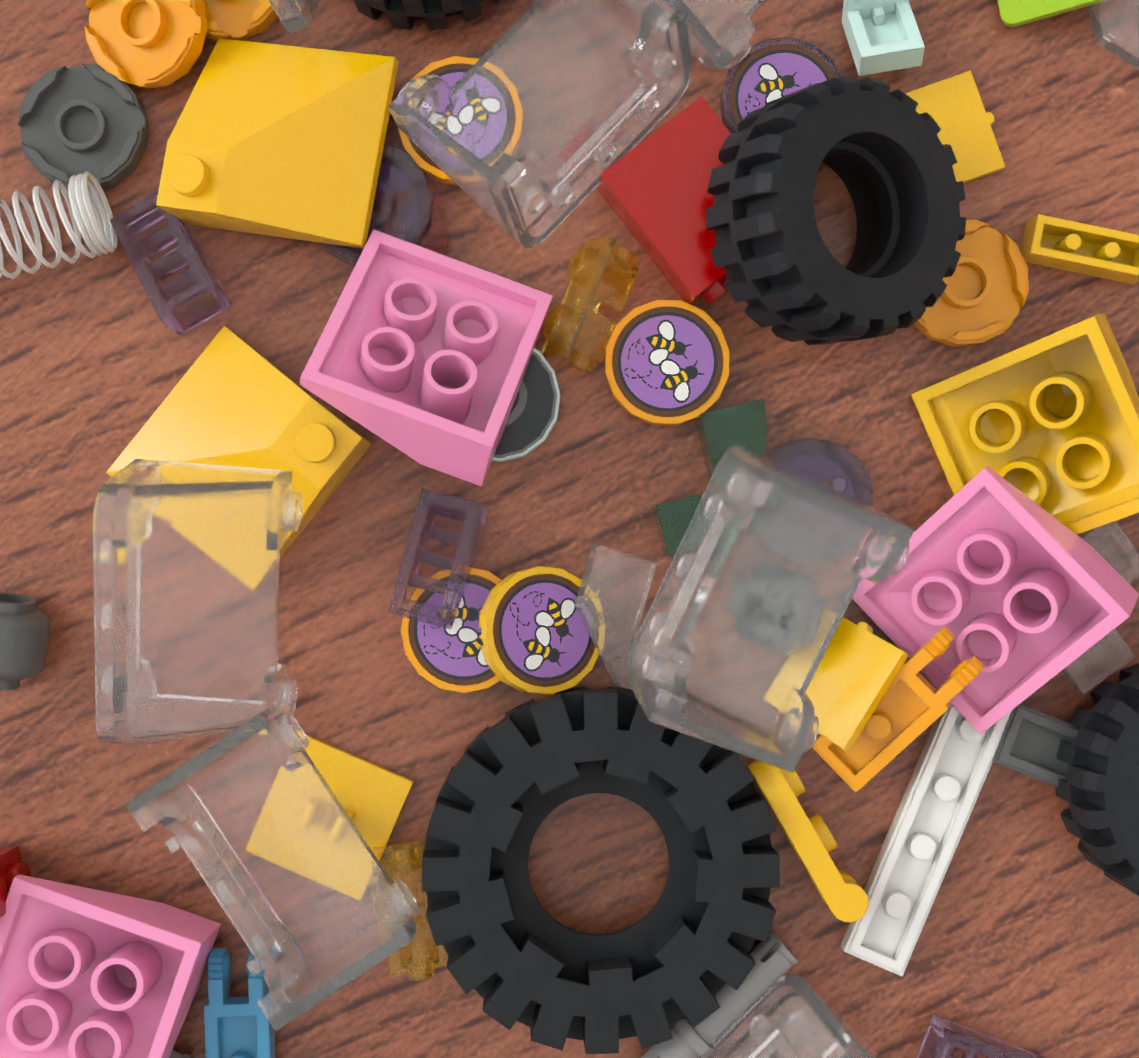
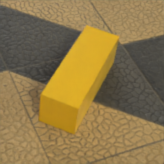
[1020,214,1139,285]

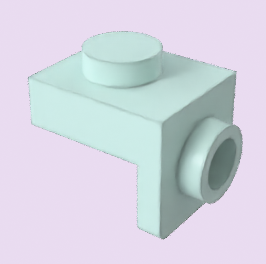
[841,0,925,76]

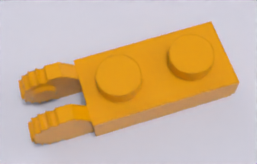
[810,626,985,793]

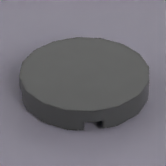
[18,64,149,190]

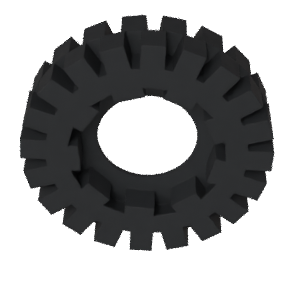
[422,686,780,1054]

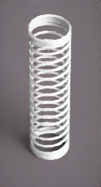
[0,171,118,280]

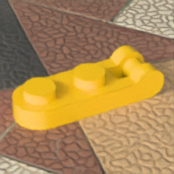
[747,753,869,922]

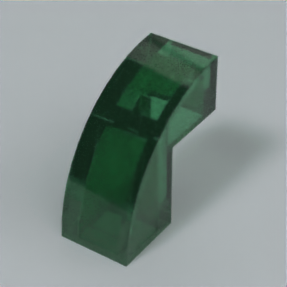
[652,399,767,556]

